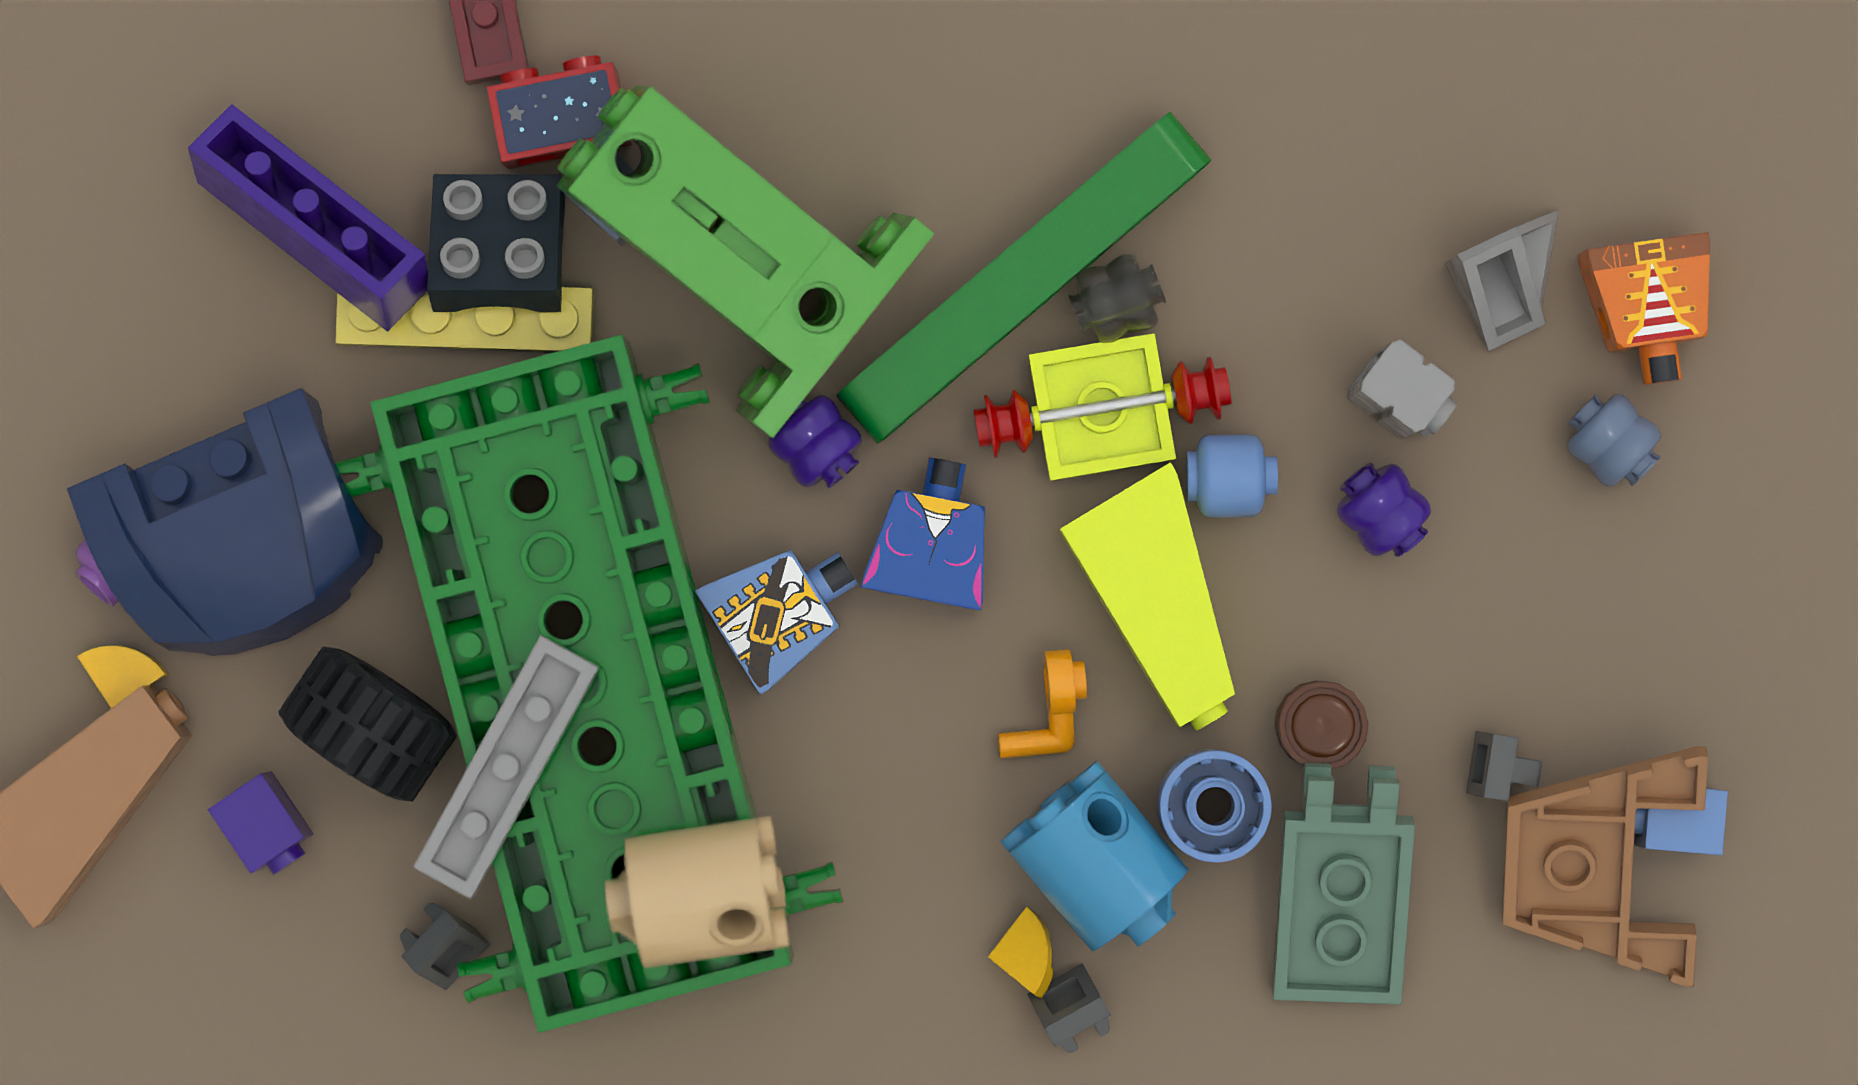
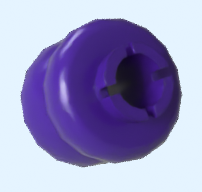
[768,395,862,488]
[1337,462,1431,557]

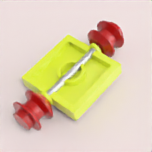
[973,333,1232,481]

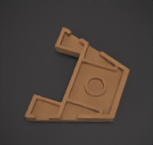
[1502,746,1708,987]

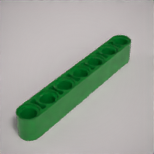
[836,112,1212,444]

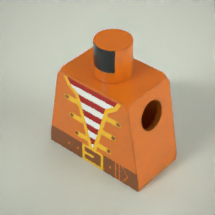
[1577,232,1710,385]

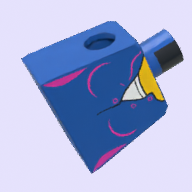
[861,458,985,611]

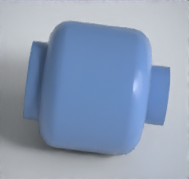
[1186,434,1278,518]

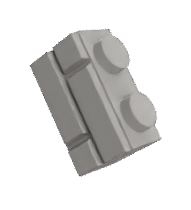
[1347,339,1457,439]

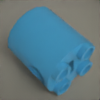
[1000,761,1189,952]

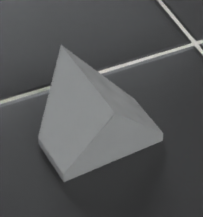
[1445,209,1559,351]

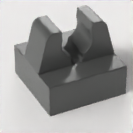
[1466,731,1543,801]
[400,903,490,990]
[1027,963,1111,1053]

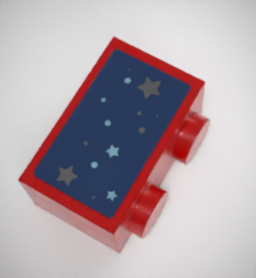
[487,55,632,170]

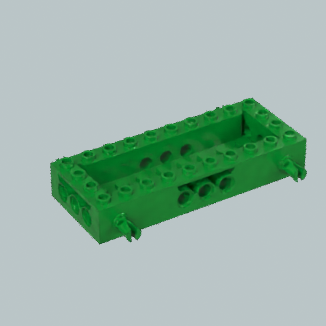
[335,334,843,1033]

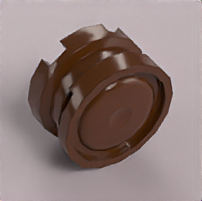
[1274,680,1369,769]

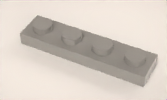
[413,636,600,899]

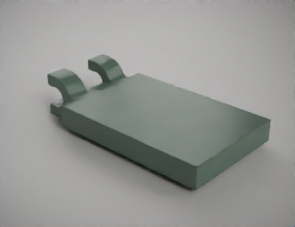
[1272,763,1415,1005]

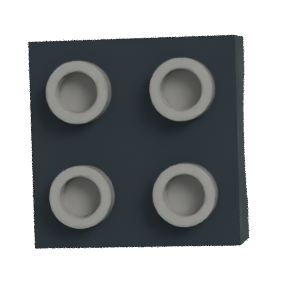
[427,174,565,312]

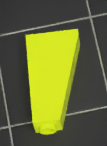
[1058,462,1235,731]

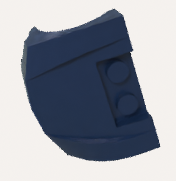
[67,388,383,656]

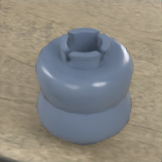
[1567,394,1661,487]

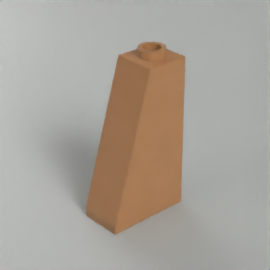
[0,685,192,929]

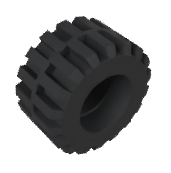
[278,647,457,801]

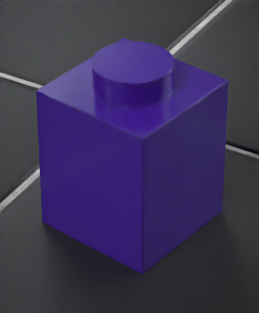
[207,771,314,875]

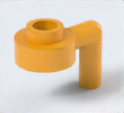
[998,649,1087,759]

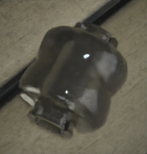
[1068,253,1166,343]

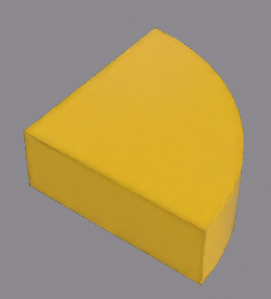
[77,646,169,709]
[988,906,1053,999]

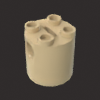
[605,816,790,968]

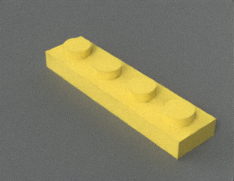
[336,287,594,352]

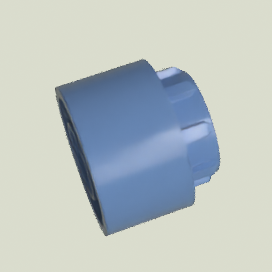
[1156,749,1272,862]

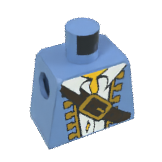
[695,550,858,695]

